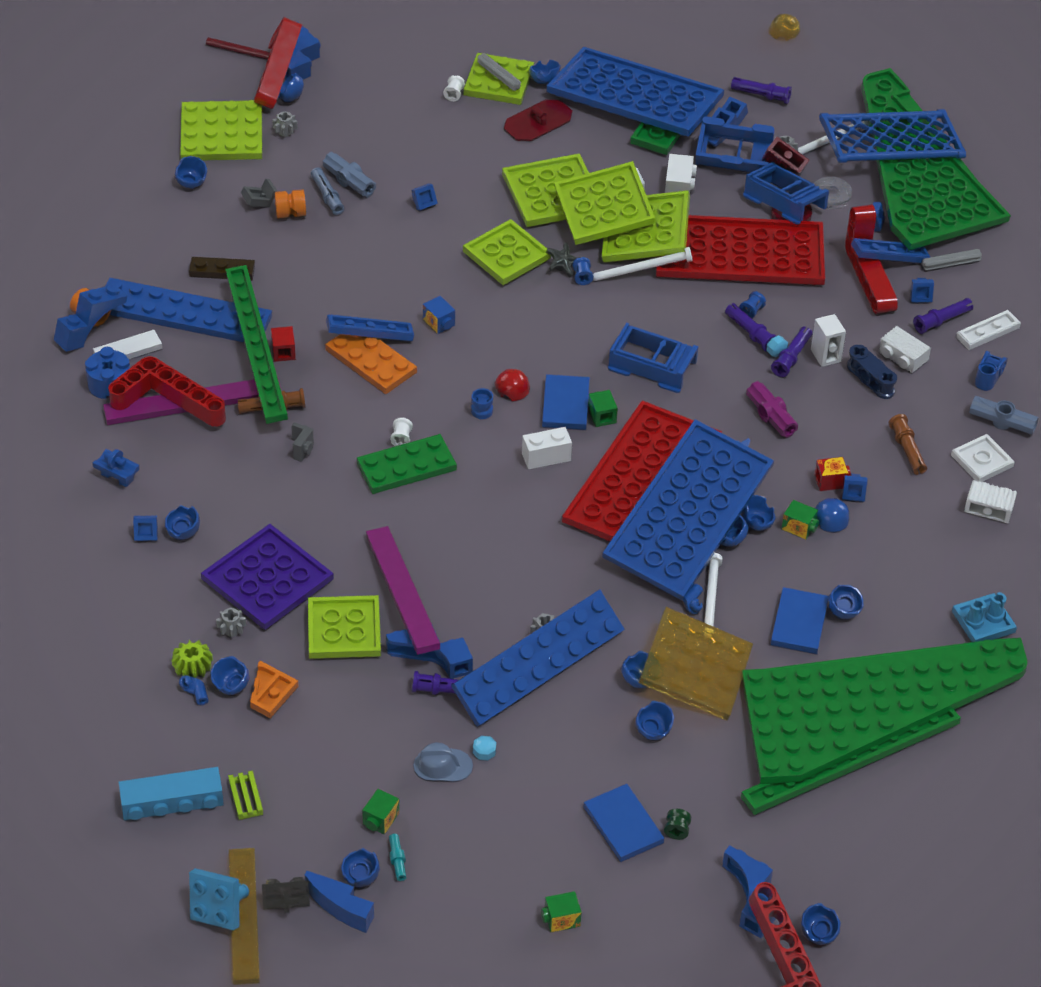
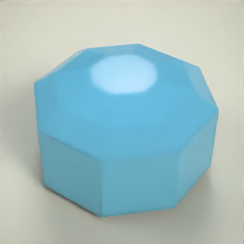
[766,335,788,358]
[473,736,497,760]

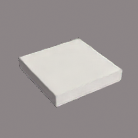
[951,434,1015,482]

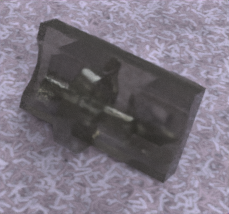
[262,877,310,914]

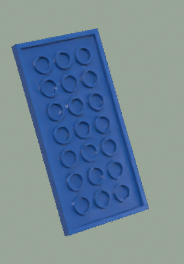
[547,47,724,137]
[602,419,774,601]

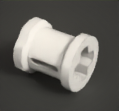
[443,75,465,102]
[390,418,413,446]

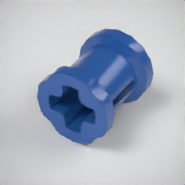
[572,257,594,285]
[739,291,766,318]

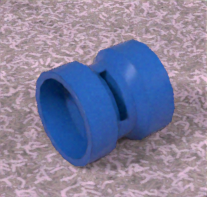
[471,388,493,419]

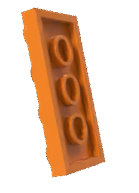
[325,334,417,394]

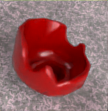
[495,369,530,401]

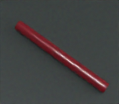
[206,37,270,60]

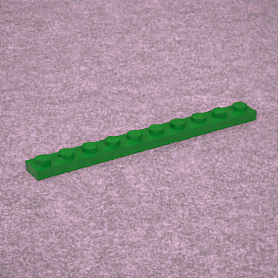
[226,265,288,424]
[741,708,961,815]

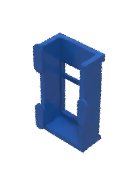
[695,116,774,172]
[743,162,829,224]
[608,322,699,393]

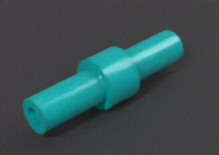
[389,834,407,881]

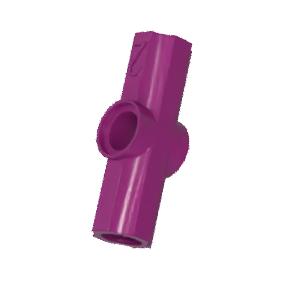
[746,381,798,438]

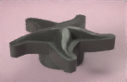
[546,243,581,277]

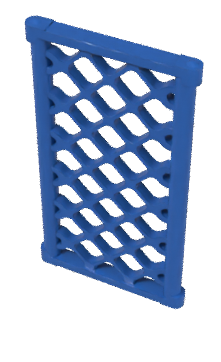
[819,109,966,163]

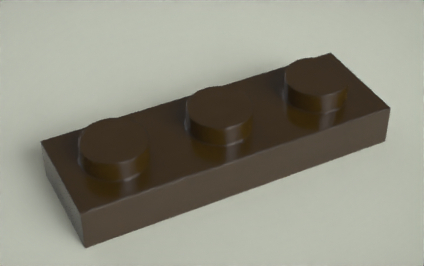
[189,257,255,281]

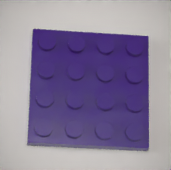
[201,524,334,630]

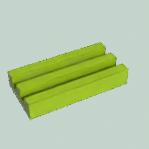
[228,770,263,820]

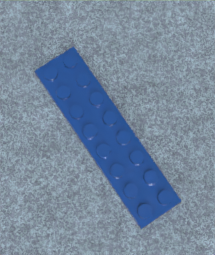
[106,278,272,342]
[451,589,625,727]

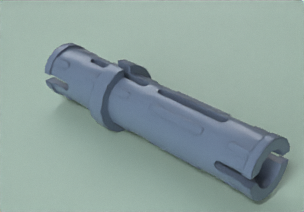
[310,167,345,215]

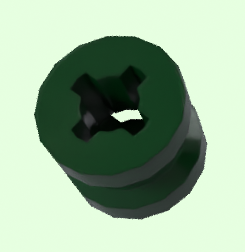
[664,808,692,840]

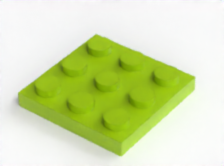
[463,53,534,105]
[463,219,551,285]
[308,595,381,659]

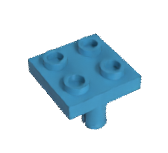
[952,592,1017,642]
[189,868,249,930]

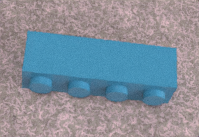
[119,767,224,820]

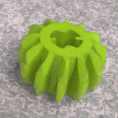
[171,639,213,678]

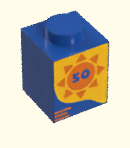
[423,296,455,334]

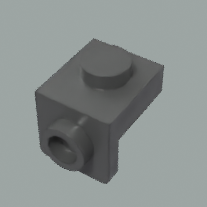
[241,179,277,207]
[291,422,314,462]

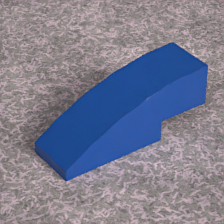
[698,97,748,147]
[305,871,374,933]

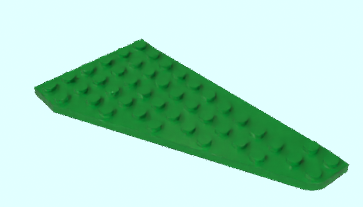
[861,68,1011,250]
[741,638,1028,784]

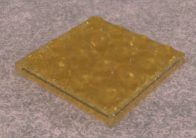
[638,607,753,720]

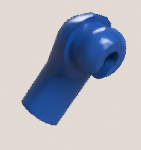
[683,584,703,614]
[179,675,209,705]

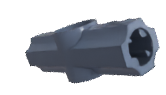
[323,152,376,198]
[969,396,1039,435]

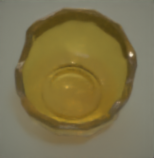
[769,14,800,41]

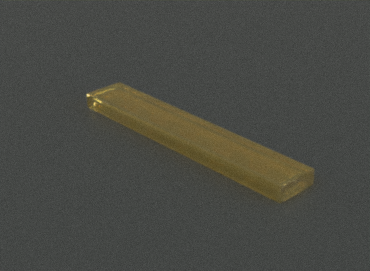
[229,848,260,985]

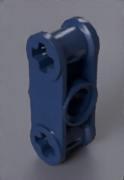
[847,345,897,399]

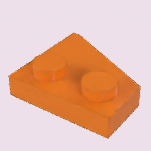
[250,661,299,718]

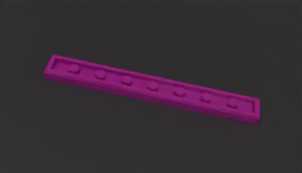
[103,375,282,425]
[366,526,440,655]

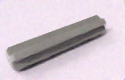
[477,53,521,91]
[922,249,982,271]

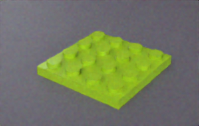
[180,100,262,160]
[502,153,589,227]
[554,161,656,245]
[602,190,690,262]

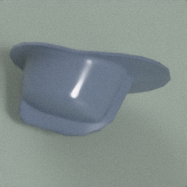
[413,742,473,782]

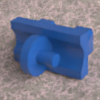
[93,449,140,487]

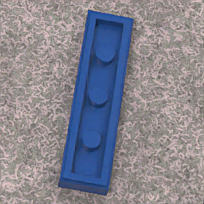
[851,238,930,263]
[326,314,414,341]

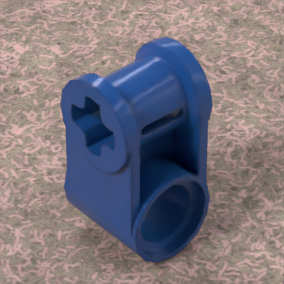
[975,351,1008,391]

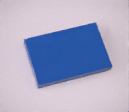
[542,374,590,430]
[771,587,829,654]
[583,784,665,862]

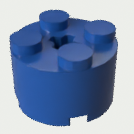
[85,347,130,399]

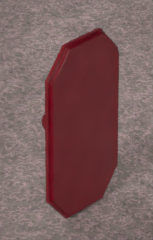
[504,99,573,141]

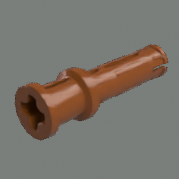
[238,388,306,414]
[888,414,927,475]

